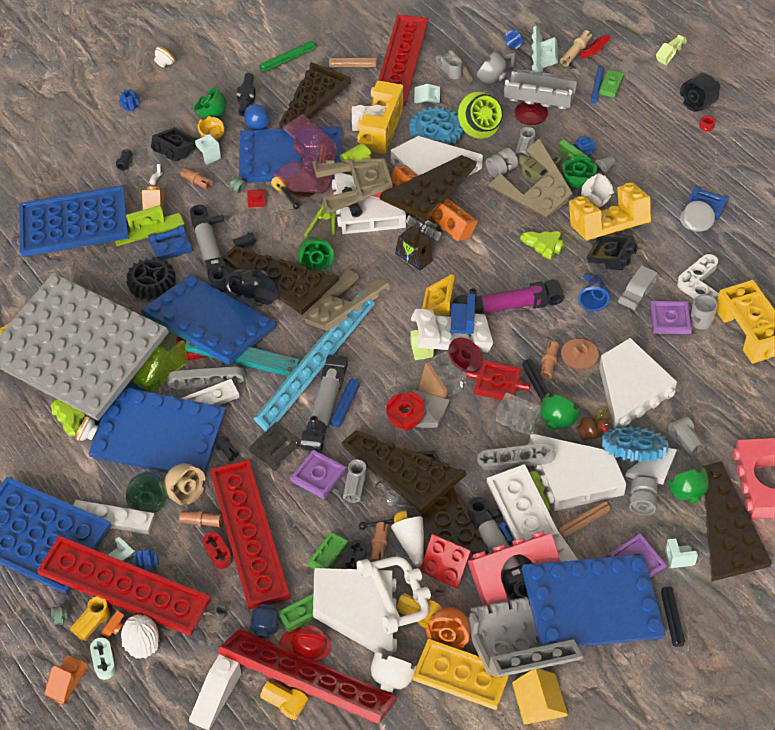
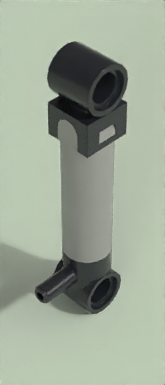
[190,205,227,292]
[300,354,348,453]
[468,496,530,605]

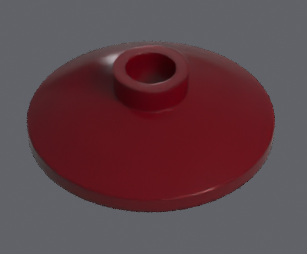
[515,102,548,125]
[448,337,483,372]

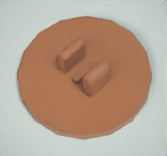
[561,339,599,370]

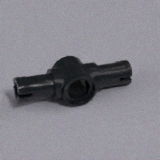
[237,73,255,116]

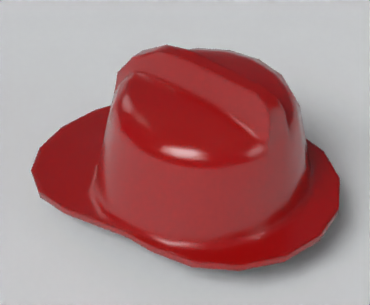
[279,626,331,661]

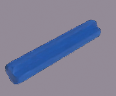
[331,378,359,427]

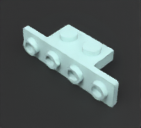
[532,26,558,72]

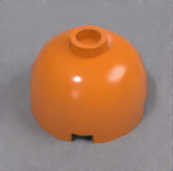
[426,607,471,650]

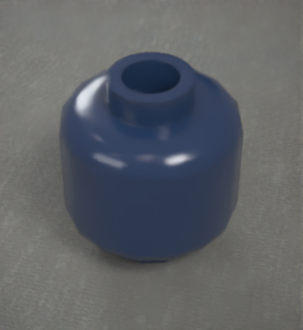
[250,604,280,638]

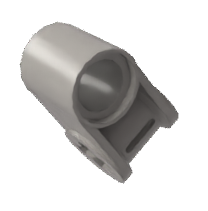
[436,50,462,79]

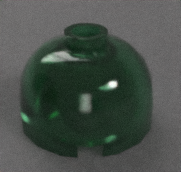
[126,472,167,513]

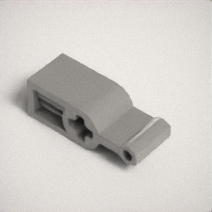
[618,265,658,310]

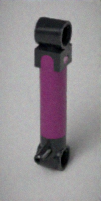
[452,279,565,314]

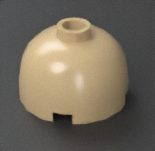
[164,463,205,505]

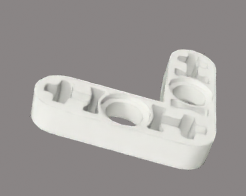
[677,254,719,301]

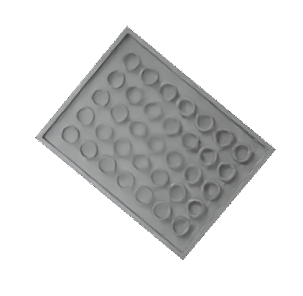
[0,273,169,421]

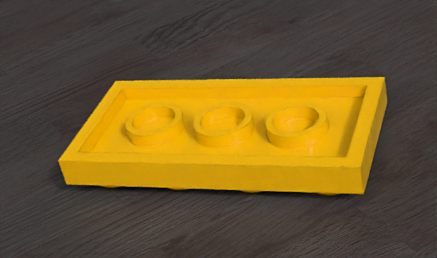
[412,639,510,710]

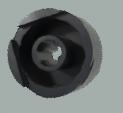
[680,72,720,112]

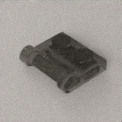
[249,422,301,471]

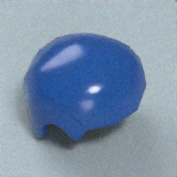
[244,104,270,130]

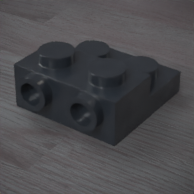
[151,127,198,161]
[587,234,637,270]

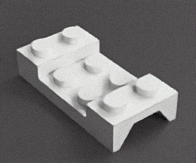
[411,309,493,353]

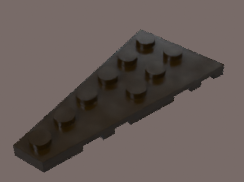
[279,62,351,134]
[380,155,477,221]
[223,246,339,315]
[341,430,467,514]
[417,450,489,556]
[702,461,772,582]

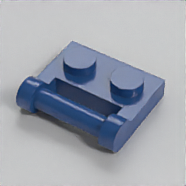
[685,186,729,220]
[148,225,192,260]

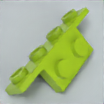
[115,205,184,246]

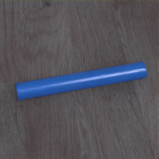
[591,66,604,103]

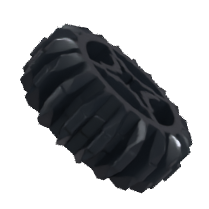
[126,257,176,301]

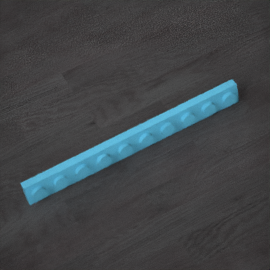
[253,290,375,432]

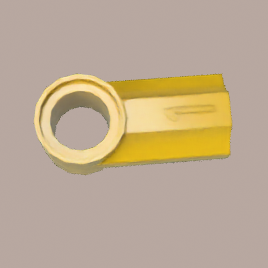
[396,593,442,628]
[70,596,111,641]
[260,680,309,720]

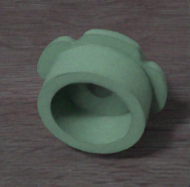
[230,177,246,193]
[51,604,67,625]

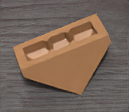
[418,362,447,399]

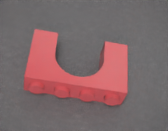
[733,438,775,519]
[468,531,561,610]

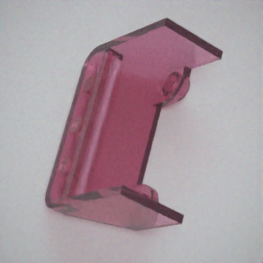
[274,114,337,193]

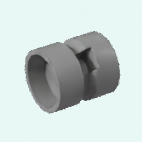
[486,148,518,178]
[690,294,718,330]
[629,477,658,516]

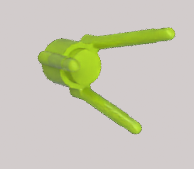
[304,203,336,237]

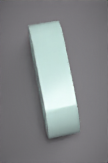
[90,638,115,680]

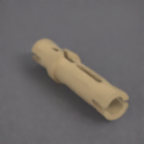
[560,30,592,67]

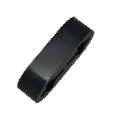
[342,540,367,569]

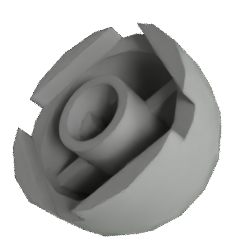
[476,51,507,84]

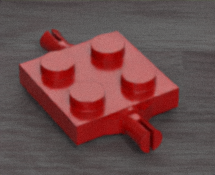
[465,360,531,403]

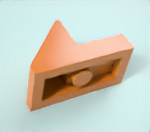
[45,655,88,704]

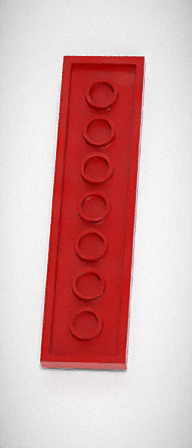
[378,14,428,106]
[210,459,290,610]
[37,536,211,636]
[218,629,397,724]

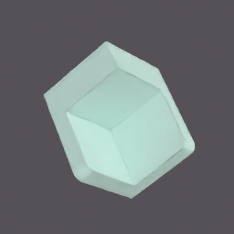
[414,84,440,104]
[195,134,221,165]
[109,537,135,565]
[665,538,698,568]

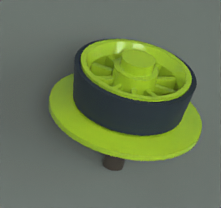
[458,92,503,139]

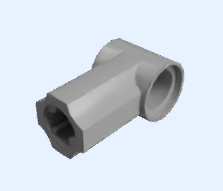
[515,127,535,159]
[668,416,705,456]
[343,459,366,503]

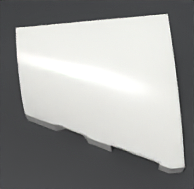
[625,448,677,485]

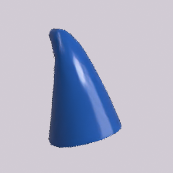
[578,274,610,311]

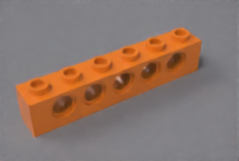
[390,165,478,241]

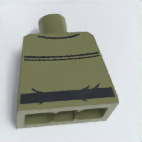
[518,154,561,185]

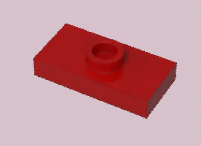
[579,34,611,59]

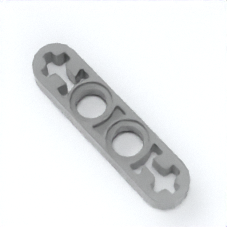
[168,367,244,389]
[477,443,556,471]

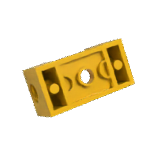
[357,81,403,155]
[569,183,651,240]
[716,280,775,364]

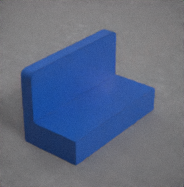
[450,294,475,334]

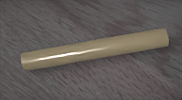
[451,48,473,83]

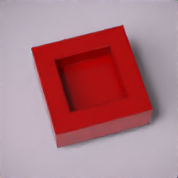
[247,189,266,208]

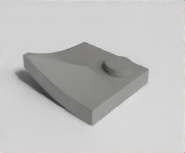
[403,390,450,428]

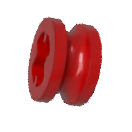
[699,116,715,131]

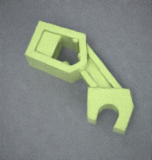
[656,35,687,66]

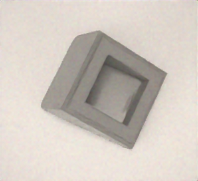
[502,53,515,68]

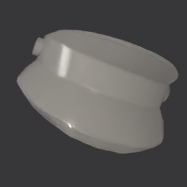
[680,201,715,232]

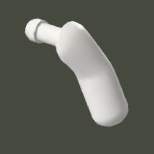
[149,164,163,185]

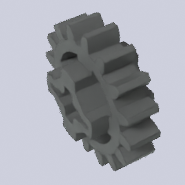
[405,215,442,241]

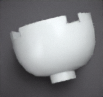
[371,653,416,693]

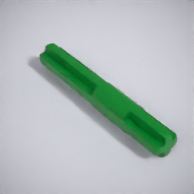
[259,41,316,73]

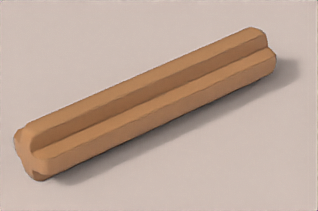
[329,58,377,68]
[557,501,610,539]

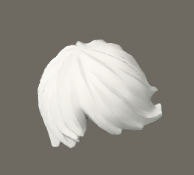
[581,173,614,208]
[121,614,160,659]

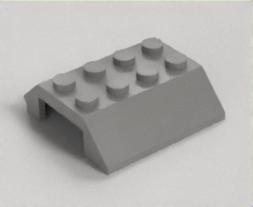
[504,68,579,109]
[468,597,583,677]

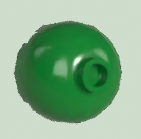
[193,87,226,120]
[562,156,597,189]
[297,236,334,271]
[540,393,580,430]
[667,468,710,504]

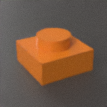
[100,611,124,638]

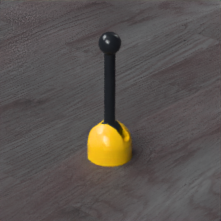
[271,175,299,209]
[359,510,408,530]

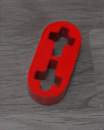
[203,532,232,569]

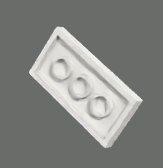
[487,464,559,541]

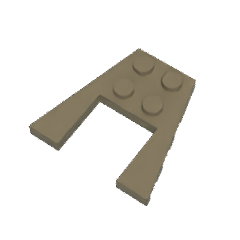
[488,139,573,220]
[312,158,393,214]
[304,270,391,331]

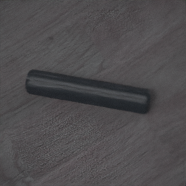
[522,359,552,402]
[661,586,685,647]

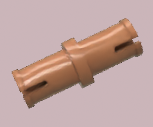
[180,167,213,190]
[540,341,559,379]
[179,510,223,528]
[370,522,389,562]

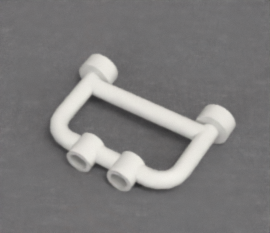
[357,556,431,634]

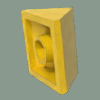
[422,274,455,317]
[512,669,568,725]

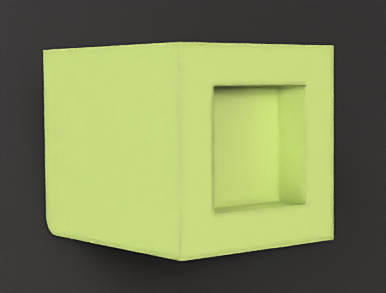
[410,330,434,360]

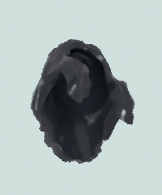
[225,269,279,307]

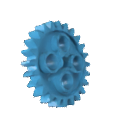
[409,106,464,145]
[602,426,669,462]

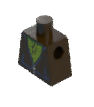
[395,226,433,271]

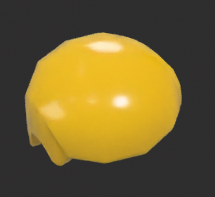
[198,116,225,140]

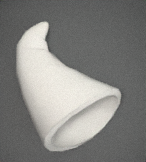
[391,516,424,567]

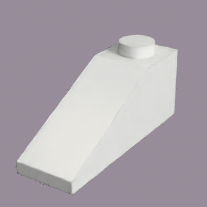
[189,654,241,730]

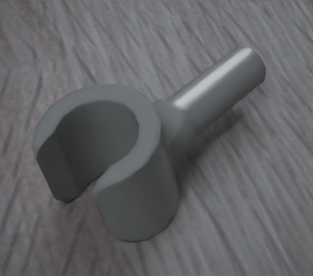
[203,604,226,621]

